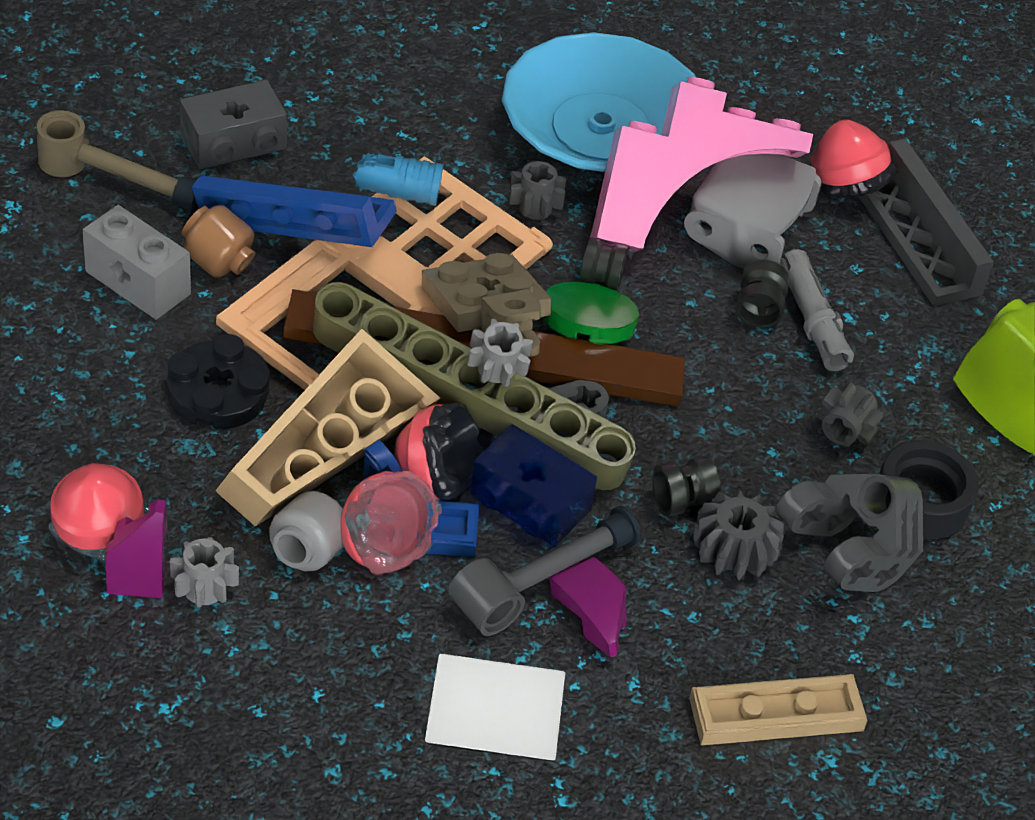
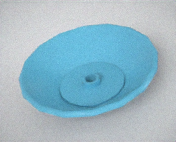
[502,32,696,172]

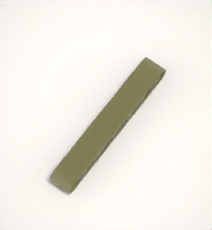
[312,282,636,490]

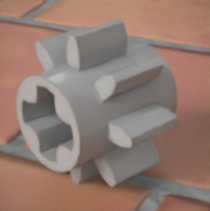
[467,319,533,387]
[170,537,239,607]

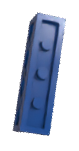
[192,175,397,247]

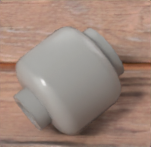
[269,491,350,572]

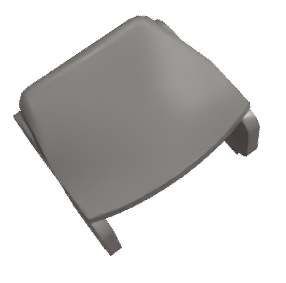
[684,154,821,269]

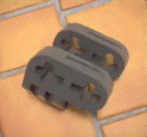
[776,474,923,592]

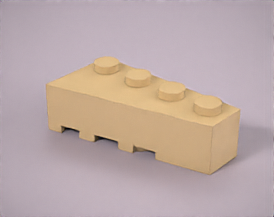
[216,329,440,526]

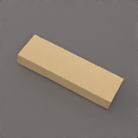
[689,674,867,746]

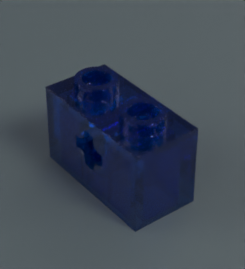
[471,424,597,547]

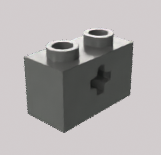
[180,80,287,170]

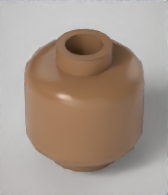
[181,205,255,278]

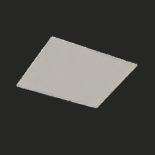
[425,654,565,760]

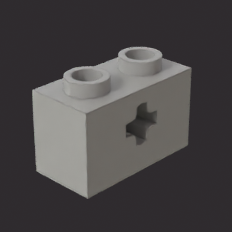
[82,205,191,320]

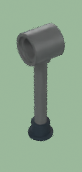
[448,506,641,636]

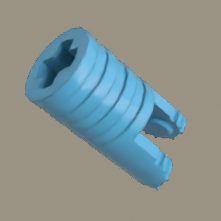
[352,153,444,206]

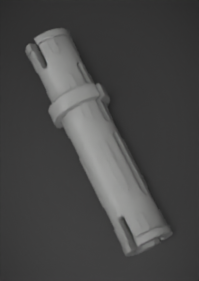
[780,249,854,371]

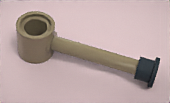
[36,110,199,215]

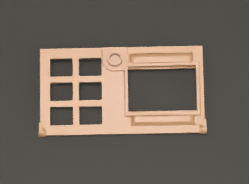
[216,156,553,390]

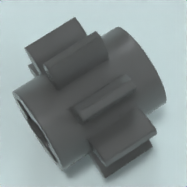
[509,161,566,219]
[816,383,884,447]

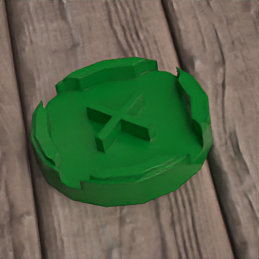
[542,282,639,344]

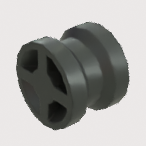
[579,237,628,291]

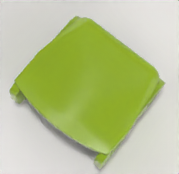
[953,298,1035,455]

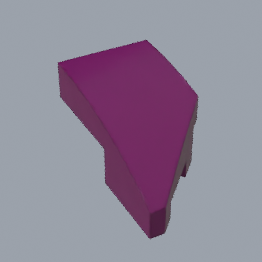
[106,499,167,598]
[549,557,627,658]

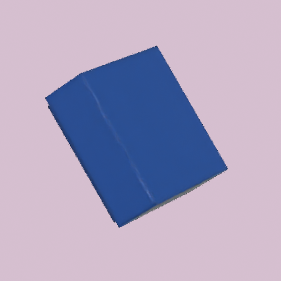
[422,500,479,558]

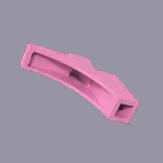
[590,77,813,252]

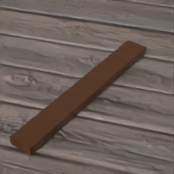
[283,289,685,407]

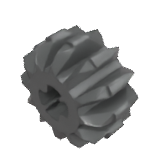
[693,489,785,581]

